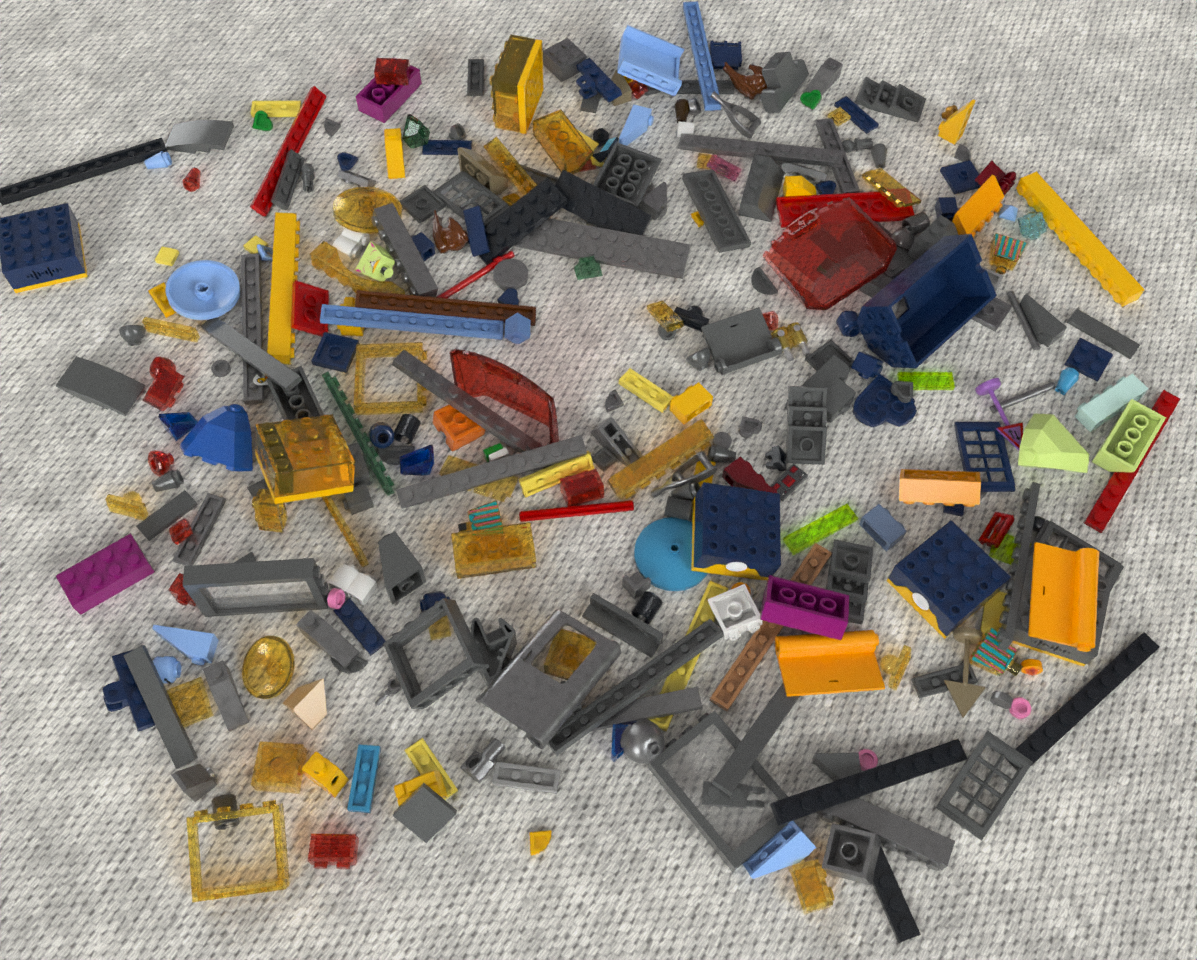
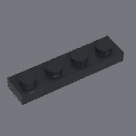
[872,846,921,943]

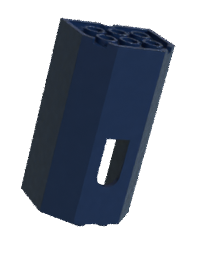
[857,234,997,369]

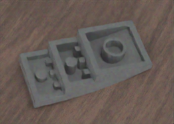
[855,77,926,122]
[165,120,234,154]
[56,356,145,416]
[786,386,827,465]
[826,539,873,625]

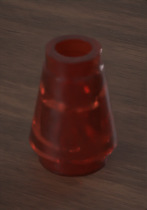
[183,167,201,192]

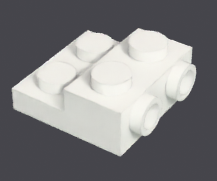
[708,584,762,640]

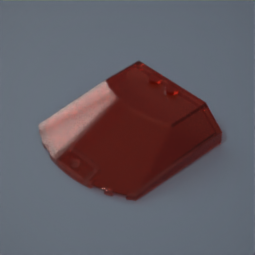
[763,197,897,310]
[449,349,559,444]

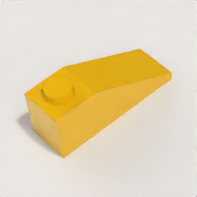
[938,99,976,145]
[384,128,405,179]

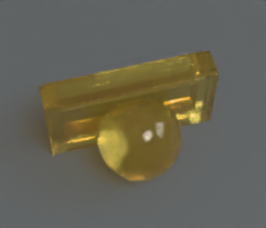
[105,491,148,520]
[880,645,912,691]

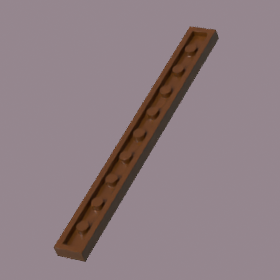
[355,290,536,326]

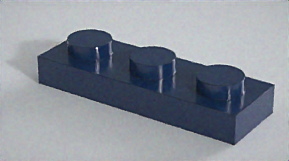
[333,598,386,656]

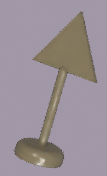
[944,627,986,718]

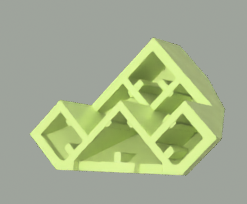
[1018,414,1089,473]

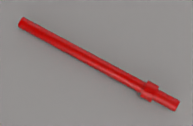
[436,251,515,298]

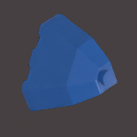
[180,404,253,471]

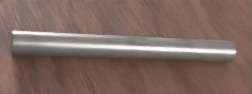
[1007,291,1040,350]
[990,382,1055,413]

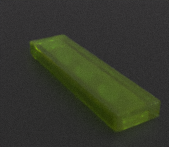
[783,504,858,555]

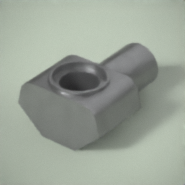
[460,738,506,783]

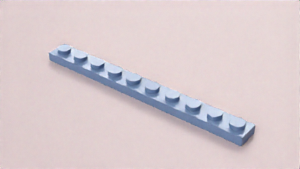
[683,1,721,111]
[320,304,504,340]

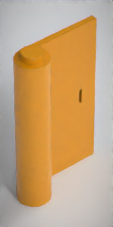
[1028,542,1099,652]
[775,630,885,697]

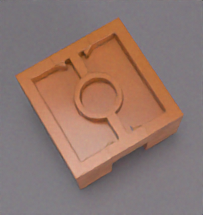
[433,405,485,452]

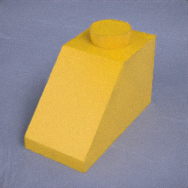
[782,176,817,197]

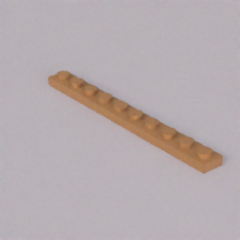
[709,543,832,712]

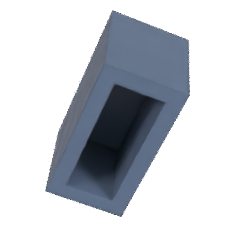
[859,504,907,552]

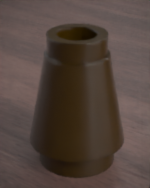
[674,99,690,123]

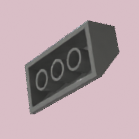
[739,154,784,222]

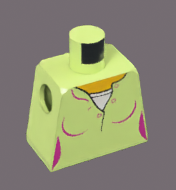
[355,241,395,283]

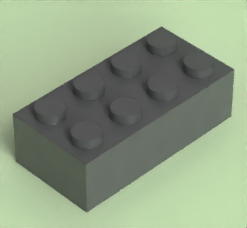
[266,366,330,444]

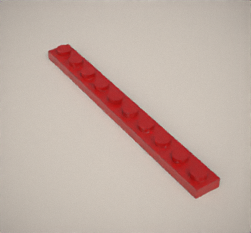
[250,86,327,216]
[1084,390,1180,533]

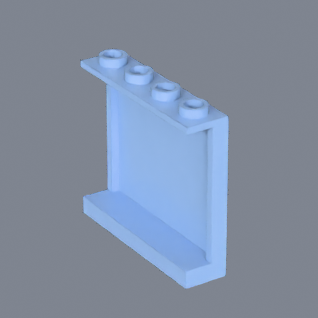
[617,25,684,96]

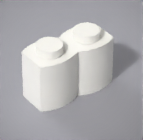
[332,223,370,262]
[328,563,378,606]

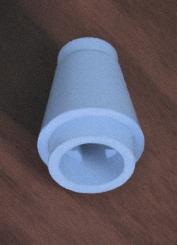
[145,151,172,169]

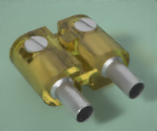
[771,322,810,361]

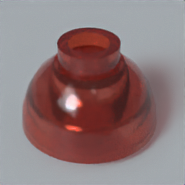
[149,356,176,381]
[148,450,174,476]

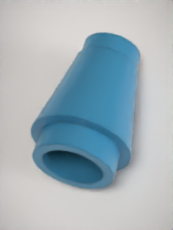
[1055,367,1079,395]

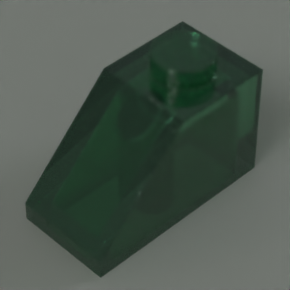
[402,114,430,149]

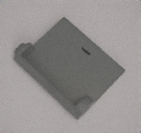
[701,307,782,375]

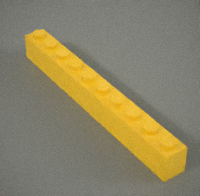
[1016,171,1145,307]
[267,212,300,364]

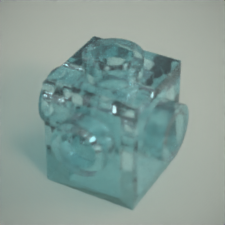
[1017,212,1047,240]

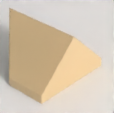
[282,678,327,730]

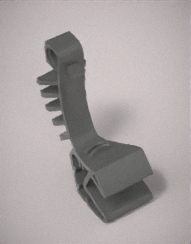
[471,618,581,721]

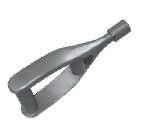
[710,91,761,138]
[650,451,717,498]

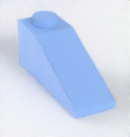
[619,104,654,146]
[152,625,219,665]
[743,821,816,879]

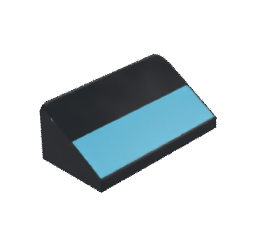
[591,137,619,163]

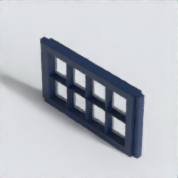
[954,422,1016,492]

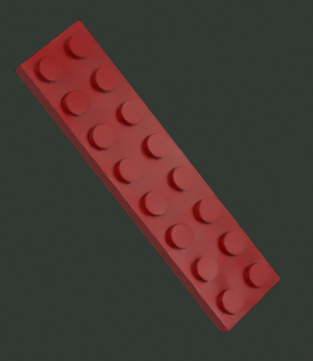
[776,190,915,228]

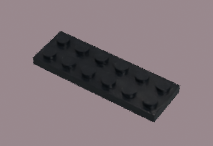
[555,170,653,236]
[468,177,569,265]

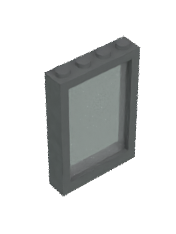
[182,558,330,617]
[648,710,789,872]

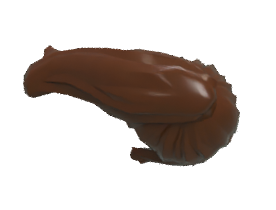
[723,62,768,100]
[433,210,469,254]

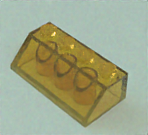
[533,109,593,174]
[451,522,537,579]

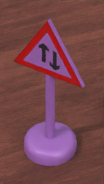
[975,378,1023,450]

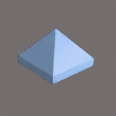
[999,204,1018,221]
[257,244,273,261]

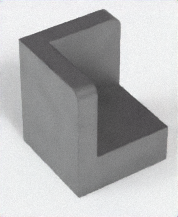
[622,572,651,600]

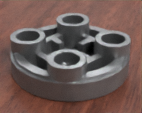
[493,259,528,291]

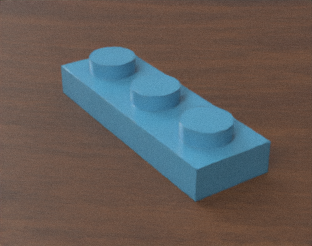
[347,745,381,813]

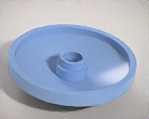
[166,260,240,320]

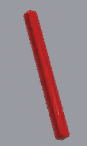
[519,500,634,522]

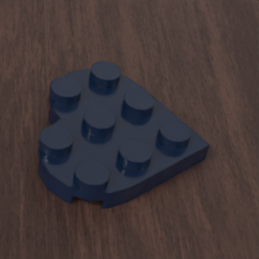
[852,374,917,427]

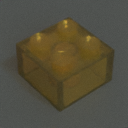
[544,629,597,680]
[251,741,307,794]

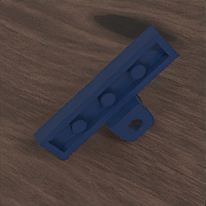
[576,57,622,103]
[102,650,155,732]

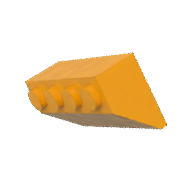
[952,175,1004,239]
[899,469,981,507]

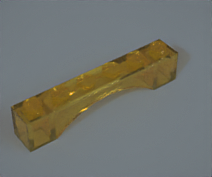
[310,241,405,295]

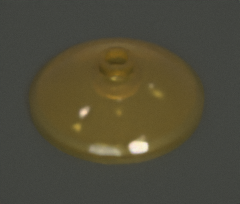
[242,636,295,699]

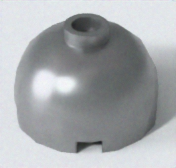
[620,718,665,764]

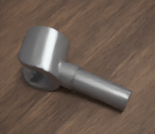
[375,679,400,706]

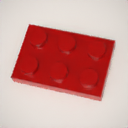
[291,280,329,337]

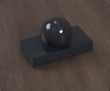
[673,305,709,332]

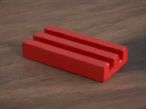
[978,512,1015,548]

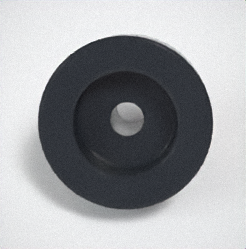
[593,128,609,144]

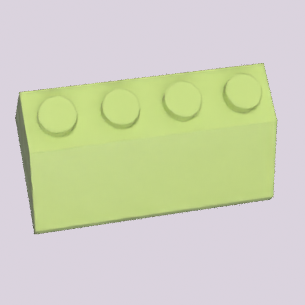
[1092,399,1166,472]

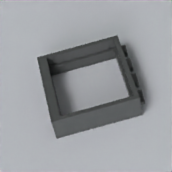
[383,598,486,709]

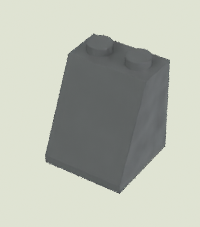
[378,532,426,604]

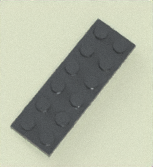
[682,169,751,253]

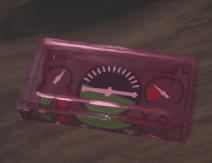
[706,154,742,182]

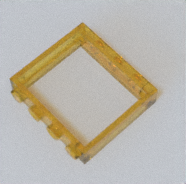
[353,342,428,415]
[186,800,290,903]

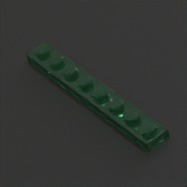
[322,371,395,496]

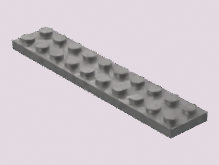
[515,218,690,279]

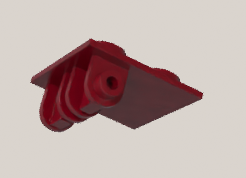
[975,160,1016,196]

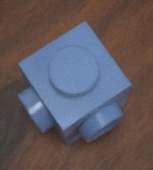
[504,313,531,344]

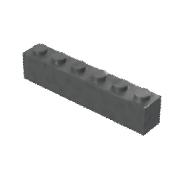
[371,203,438,297]
[817,798,955,871]

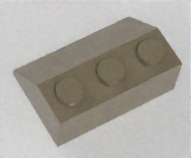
[458,147,508,196]

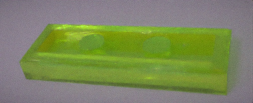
[897,372,955,390]

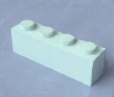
[1075,373,1149,432]

